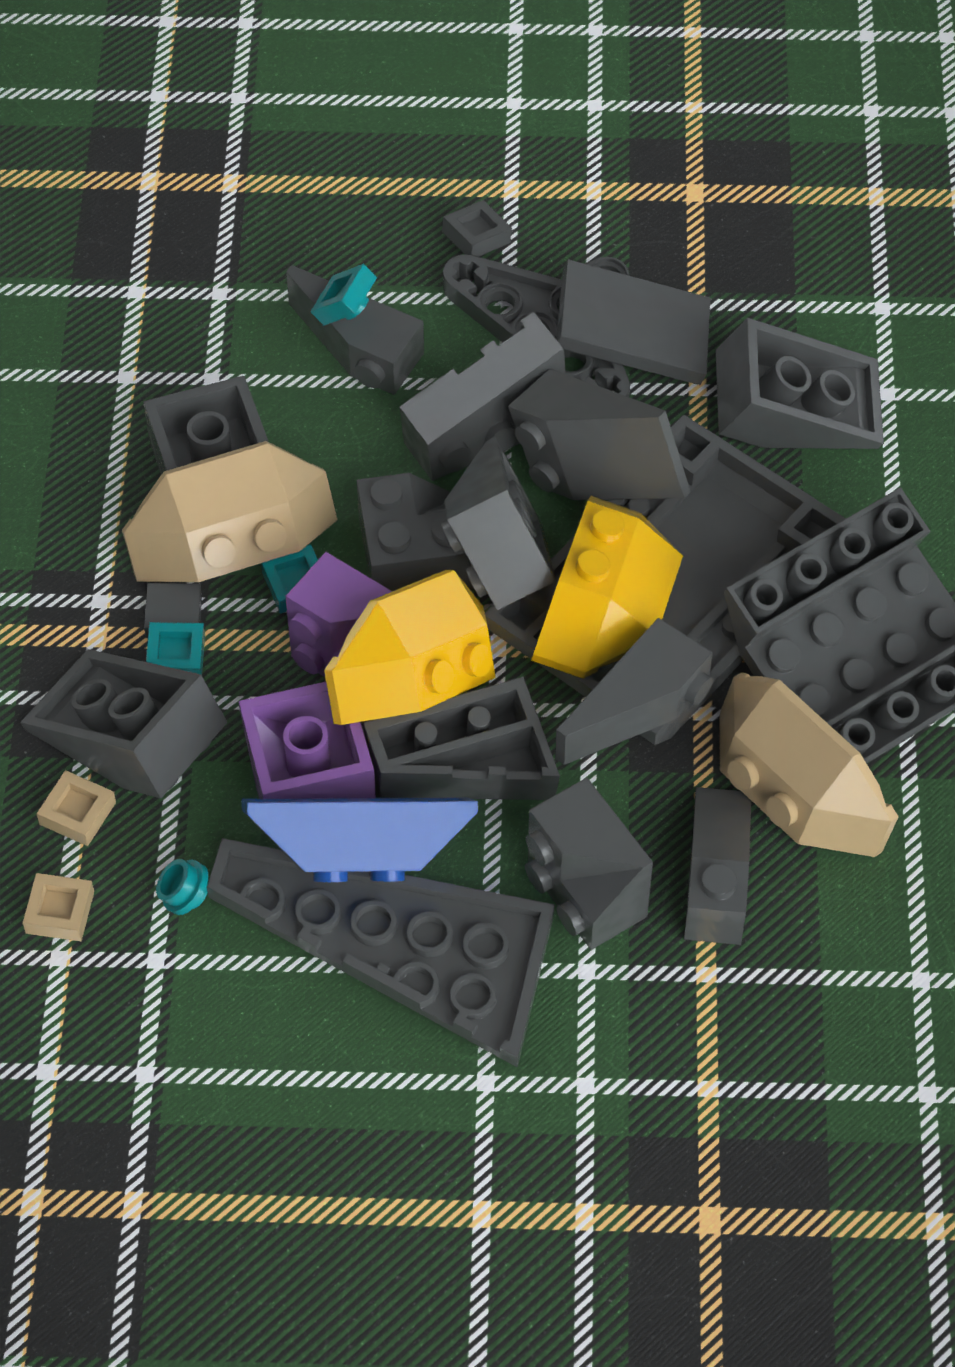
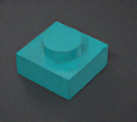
[310,264,377,325]
[261,544,318,614]
[146,622,205,675]

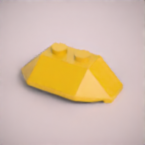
[531,496,683,679]
[324,570,496,725]

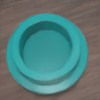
[156,859,208,915]

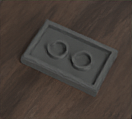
[556,259,711,385]

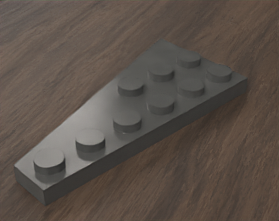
[207,838,555,1068]

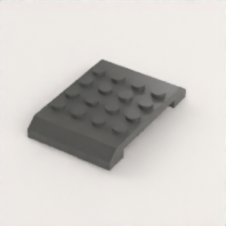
[485,415,846,745]

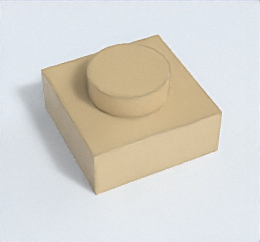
[37,770,116,846]
[23,873,94,942]

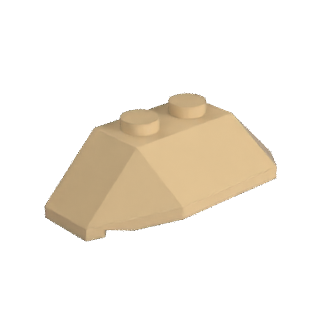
[122,441,337,582]
[720,673,898,857]

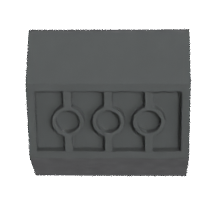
[724,487,955,764]

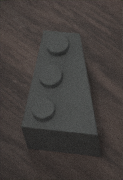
[400,312,565,481]
[363,677,560,800]

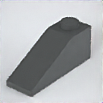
[286,265,424,395]
[555,618,713,765]
[684,787,751,945]

